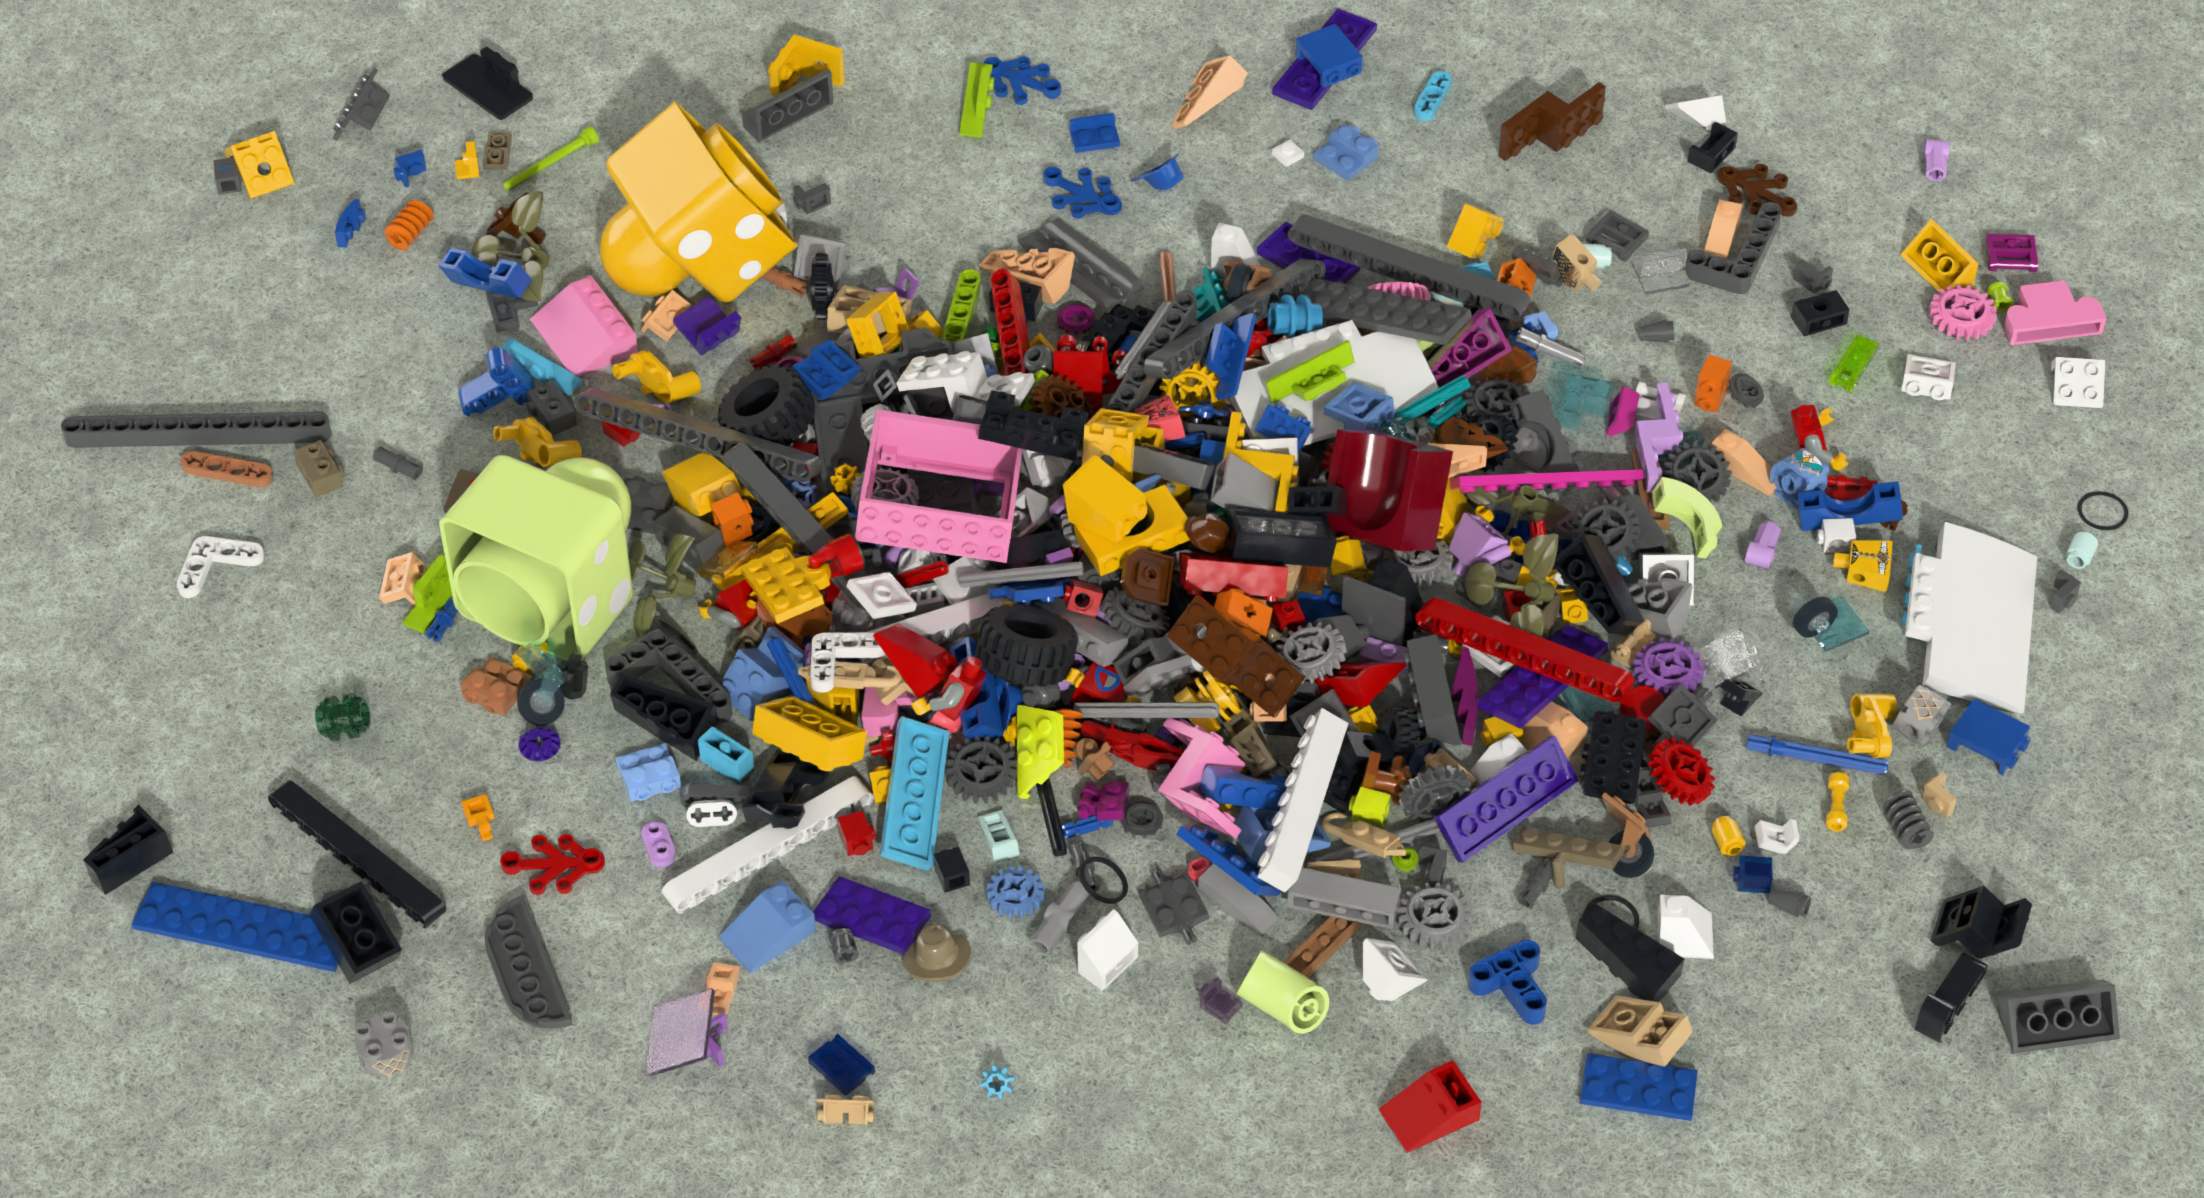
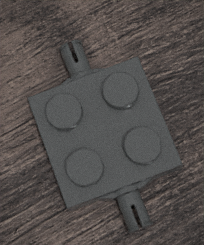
[1647,683,1718,747]
[1138,869,1209,945]

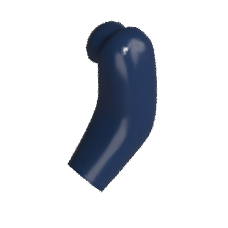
[1406,741,1443,779]

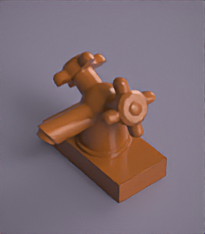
[1361,751,1412,806]

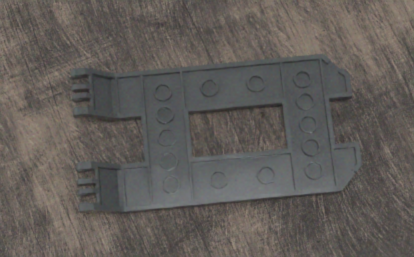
[811,328,978,570]

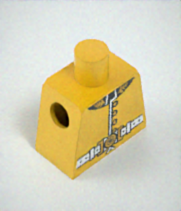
[1833,540,1893,592]

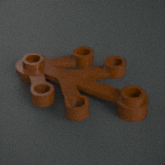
[1717,164,1797,217]

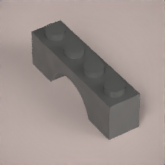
[1509,389,1580,495]

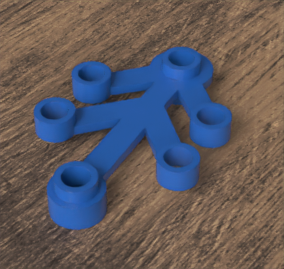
[983,56,1061,105]
[1044,167,1122,219]

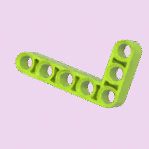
[941,269,1004,371]

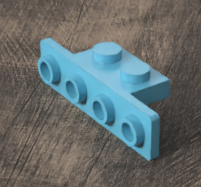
[500,338,582,397]

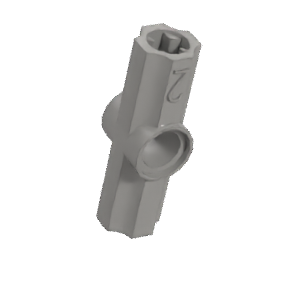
[1030,881,1091,954]

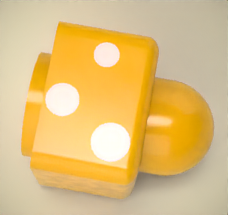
[600,101,798,303]

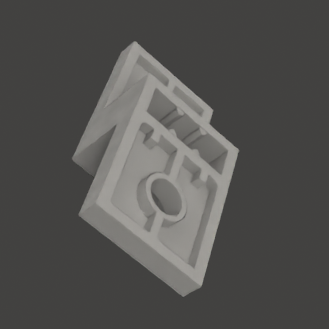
[1123,624,1205,697]

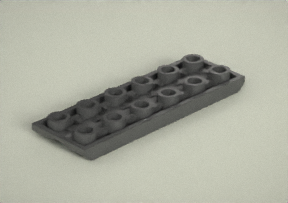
[1018,218,1144,310]

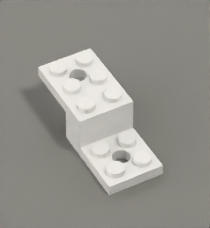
[897,351,1035,412]

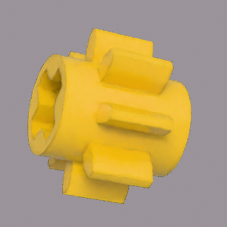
[830,463,861,496]

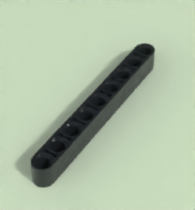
[268,780,446,929]

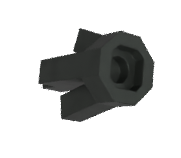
[556,652,588,700]

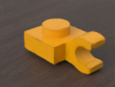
[461,794,495,841]

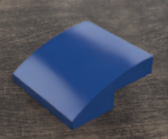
[791,339,861,401]

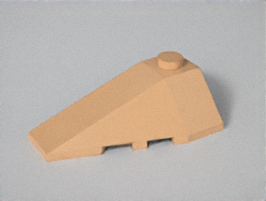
[1172,55,1248,129]
[978,248,1075,304]
[1522,701,1588,758]

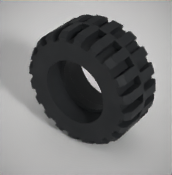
[718,365,815,457]
[975,604,1078,687]

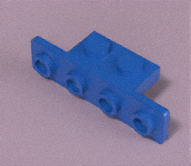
[1205,313,1256,400]

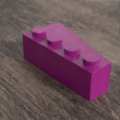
[1427,308,1512,388]

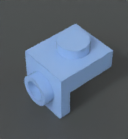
[1522,311,1558,342]

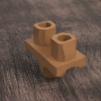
[1075,738,1115,782]

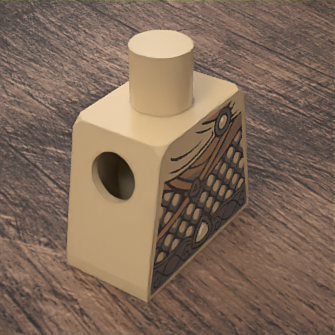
[1551,233,1602,291]

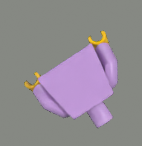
[1449,505,1526,577]

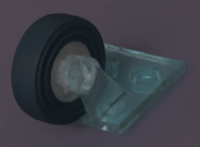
[1793,596,1869,652]
[516,643,566,726]

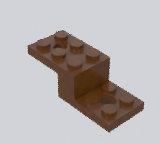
[1499,82,1606,161]
[1166,595,1306,718]

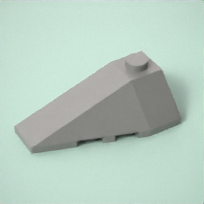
[1625,578,1693,639]

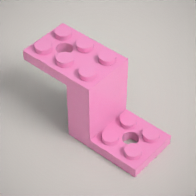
[1158,718,1245,839]

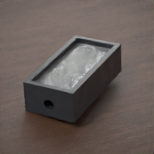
[1225,508,1337,568]

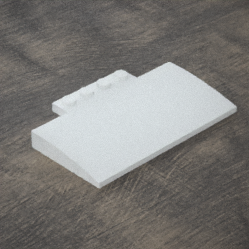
[1229,320,1444,446]
[1905,522,2037,714]

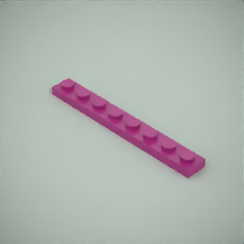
[1450,469,1644,493]

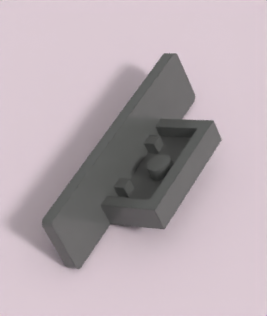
[333,67,390,141]

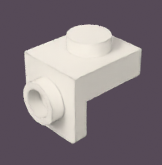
[1755,819,1800,854]

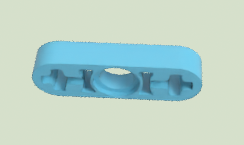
[1414,71,1452,121]

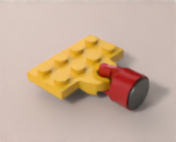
[740,533,865,624]

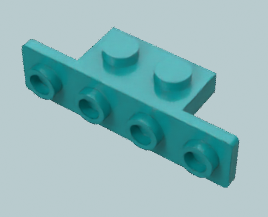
[1192,267,1229,323]

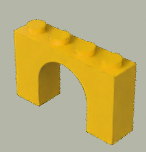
[1073,484,1190,577]

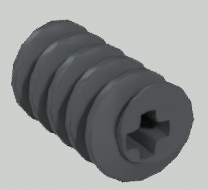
[1883,790,1934,849]

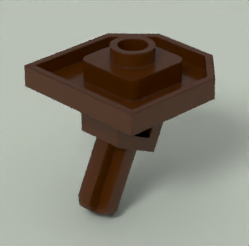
[486,192,546,245]
[1121,548,1175,608]

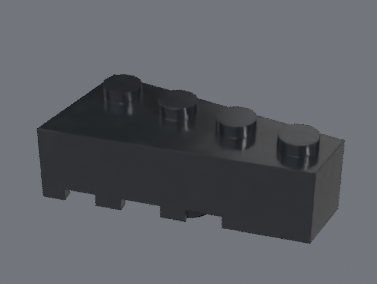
[610,673,719,761]

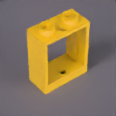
[846,291,910,359]

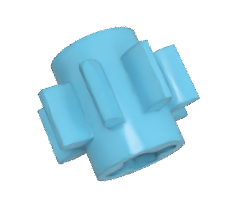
[980,1062,1015,1099]

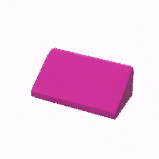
[1606,386,1640,436]

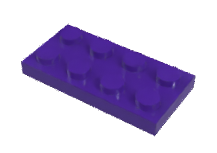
[1257,221,1361,284]
[813,876,931,955]

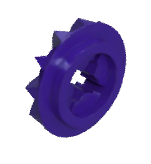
[518,725,561,761]

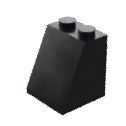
[1367,557,1424,647]

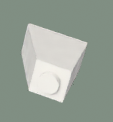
[1211,223,1260,281]

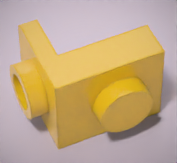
[869,766,891,805]

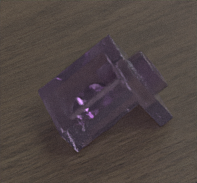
[1199,977,1243,1025]

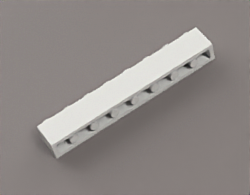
[1257,708,1348,892]

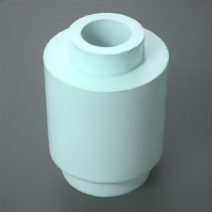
[1583,244,1612,268]
[2066,532,2098,569]

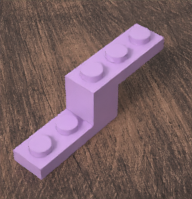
[1635,382,1683,493]

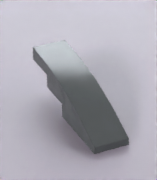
[1634,746,1671,828]

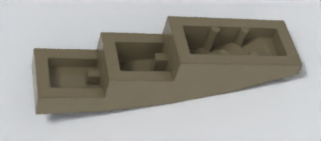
[1220,692,1277,779]

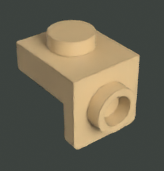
[1922,772,1957,818]

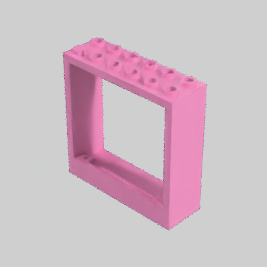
[855,409,1023,563]

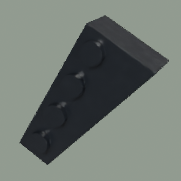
[1553,534,1644,635]
[1575,903,1685,1002]

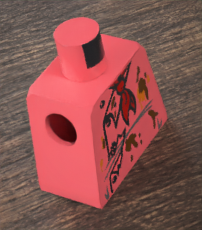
[1133,395,1186,442]

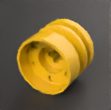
[1174,670,1242,733]

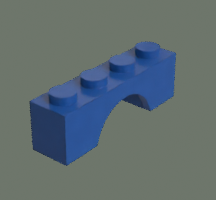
[438,247,532,299]
[1798,481,1903,531]
[949,636,1004,742]
[1198,765,1288,811]

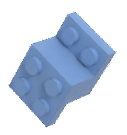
[720,627,807,720]

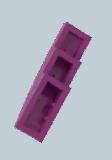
[1452,647,1478,746]

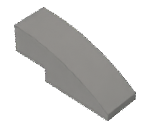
[1198,863,1279,937]

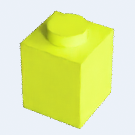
[1349,786,1391,829]

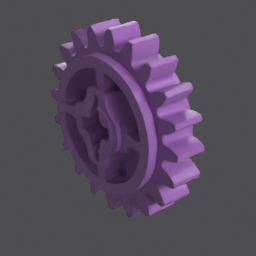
[1632,638,1705,699]

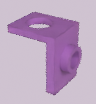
[873,268,920,300]
[696,1012,728,1067]

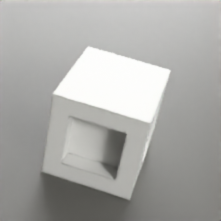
[1816,518,1856,553]
[897,549,937,585]

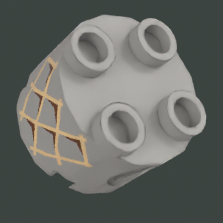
[1892,685,1952,747]
[354,1012,414,1078]

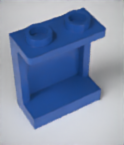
[1295,24,1363,87]
[1946,699,2031,775]

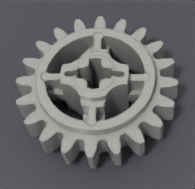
[1383,541,1453,587]
[1276,622,1347,684]
[1397,882,1473,950]

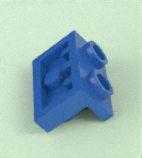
[1070,113,1120,153]
[1254,403,1314,454]

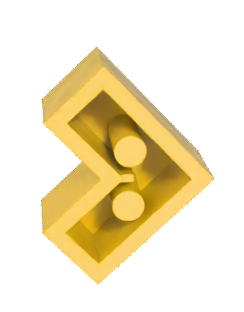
[1447,204,1504,259]

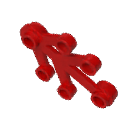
[1056,335,1126,394]
[500,834,605,895]

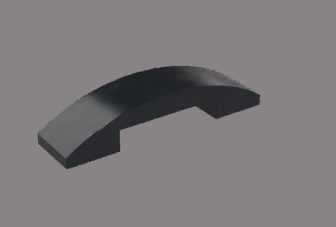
[873,369,922,416]

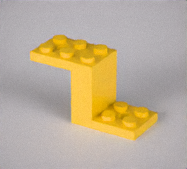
[1223,412,1299,512]

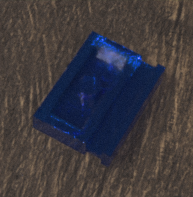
[808,1034,875,1096]

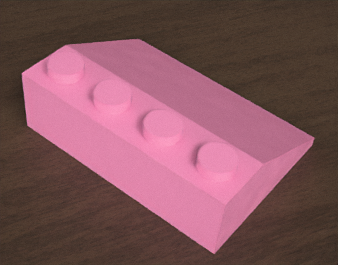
[530,275,638,378]

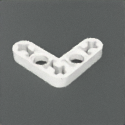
[177,536,265,598]
[810,633,886,693]

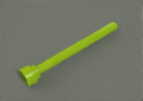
[503,126,599,190]

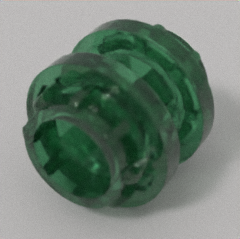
[315,693,371,741]

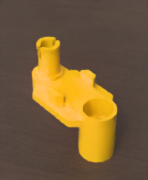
[612,350,701,404]
[493,416,582,469]
[1847,693,1897,758]

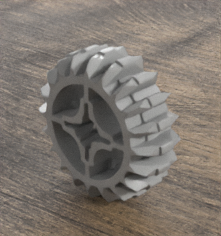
[851,467,919,511]

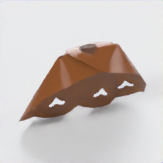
[1438,417,1508,459]
[756,600,832,651]

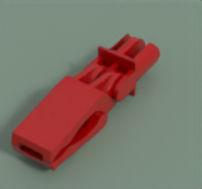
[1081,720,1184,771]

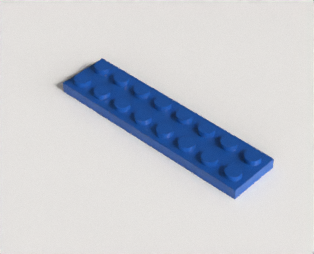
[132,882,338,972]

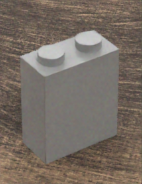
[1211,453,1279,511]

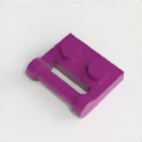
[1985,234,2038,272]

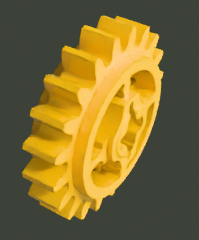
[1159,361,1226,420]

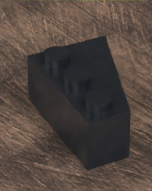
[990,529,1075,584]
[83,804,173,895]

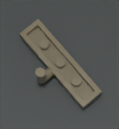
[1513,828,1623,889]

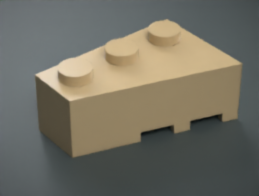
[827,285,912,335]

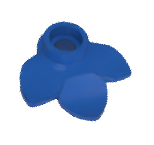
[1179,401,1228,418]

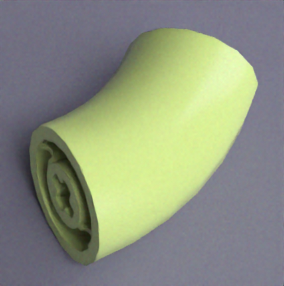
[1236,950,1329,1034]

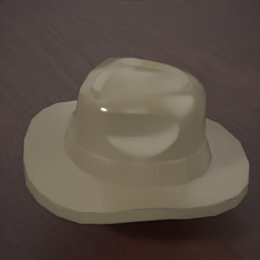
[903,924,971,982]

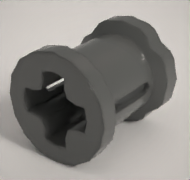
[829,928,858,964]

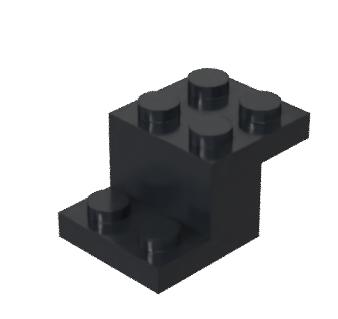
[1178,414,1231,459]
[1931,886,2032,959]

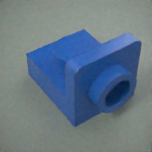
[393,150,427,187]

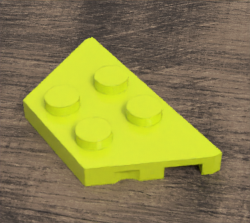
[1017,705,1064,799]

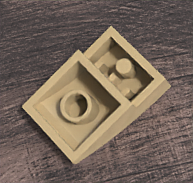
[1588,995,1693,1067]

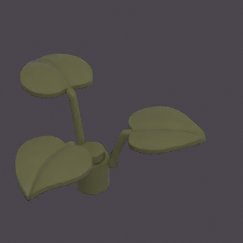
[471,191,549,302]
[1463,469,1570,566]
[1464,533,1558,638]
[628,534,696,638]

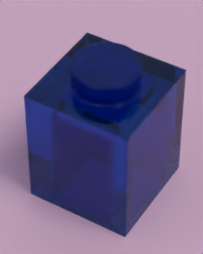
[1732,855,1773,894]

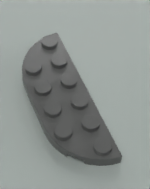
[485,895,572,1028]

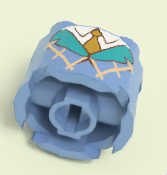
[1770,448,1829,507]

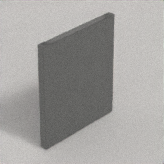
[1342,576,1406,647]

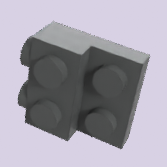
[624,476,674,534]

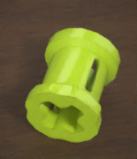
[1986,282,2014,313]

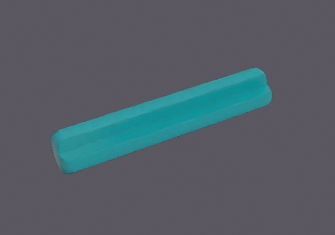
[1427,395,1466,429]

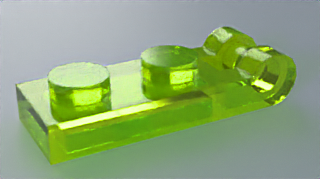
[1829,335,1879,393]

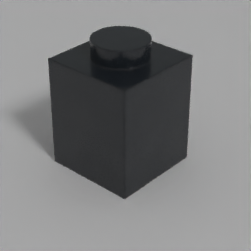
[933,847,970,893]

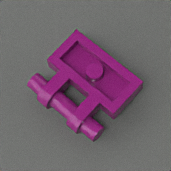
[1077,781,1130,821]

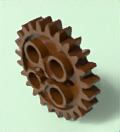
[1029,375,1096,422]

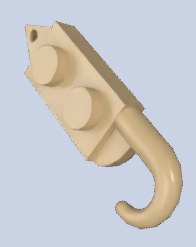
[798,661,902,689]
[1321,812,1406,858]

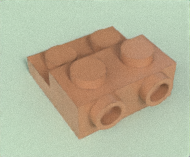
[460,657,534,716]

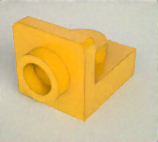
[455,141,480,180]
[1555,587,1588,624]
[1348,705,1379,733]

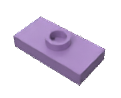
[1359,637,1411,675]

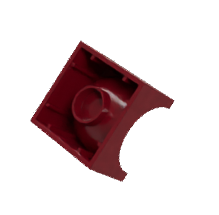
[1327,429,1453,551]

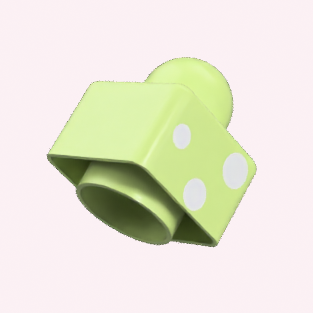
[439,455,633,661]

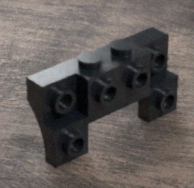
[1081,304,1155,374]
[978,390,1089,461]
[741,749,830,829]

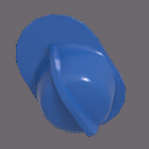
[1130,153,1183,190]
[995,676,1025,732]

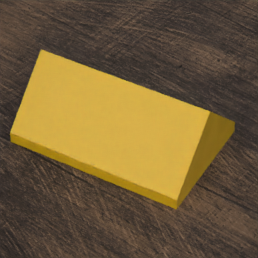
[1900,219,1979,292]

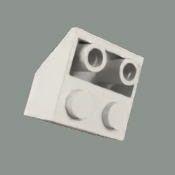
[1077,909,1138,991]

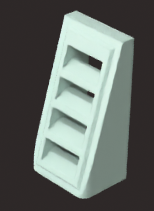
[978,810,1019,862]

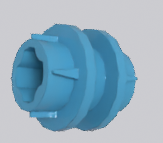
[1267,294,1323,338]

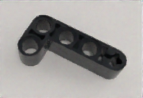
[1915,953,1988,1043]

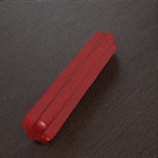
[893,560,949,588]

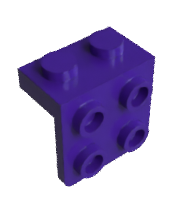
[673,297,742,356]

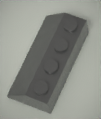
[742,69,834,142]
[1404,634,1462,745]
[1998,979,2120,1054]

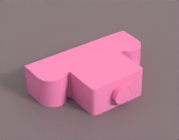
[2004,281,2106,345]
[861,687,936,736]

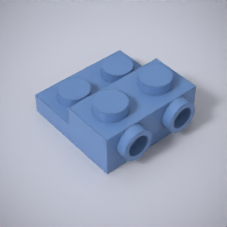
[1313,124,1379,181]
[1324,381,1395,431]

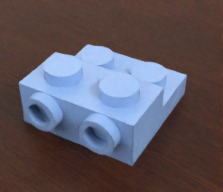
[615,743,681,802]

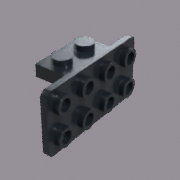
[442,46,533,120]
[1578,711,1646,804]

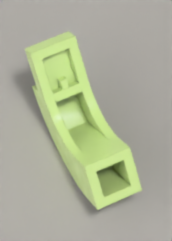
[1652,477,1722,559]

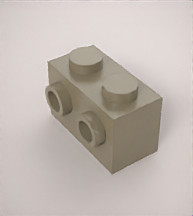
[293,440,344,498]

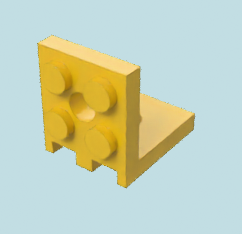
[768,34,845,96]
[224,131,294,199]
[1082,408,1149,483]

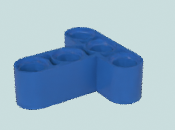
[458,348,535,416]
[1468,940,1547,1025]

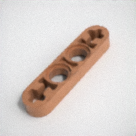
[180,451,273,487]

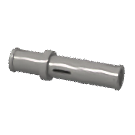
[1515,327,1587,369]

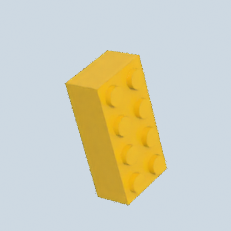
[752,695,867,771]

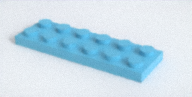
[879,716,950,871]

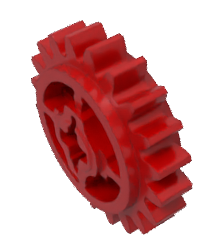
[1648,737,1715,806]

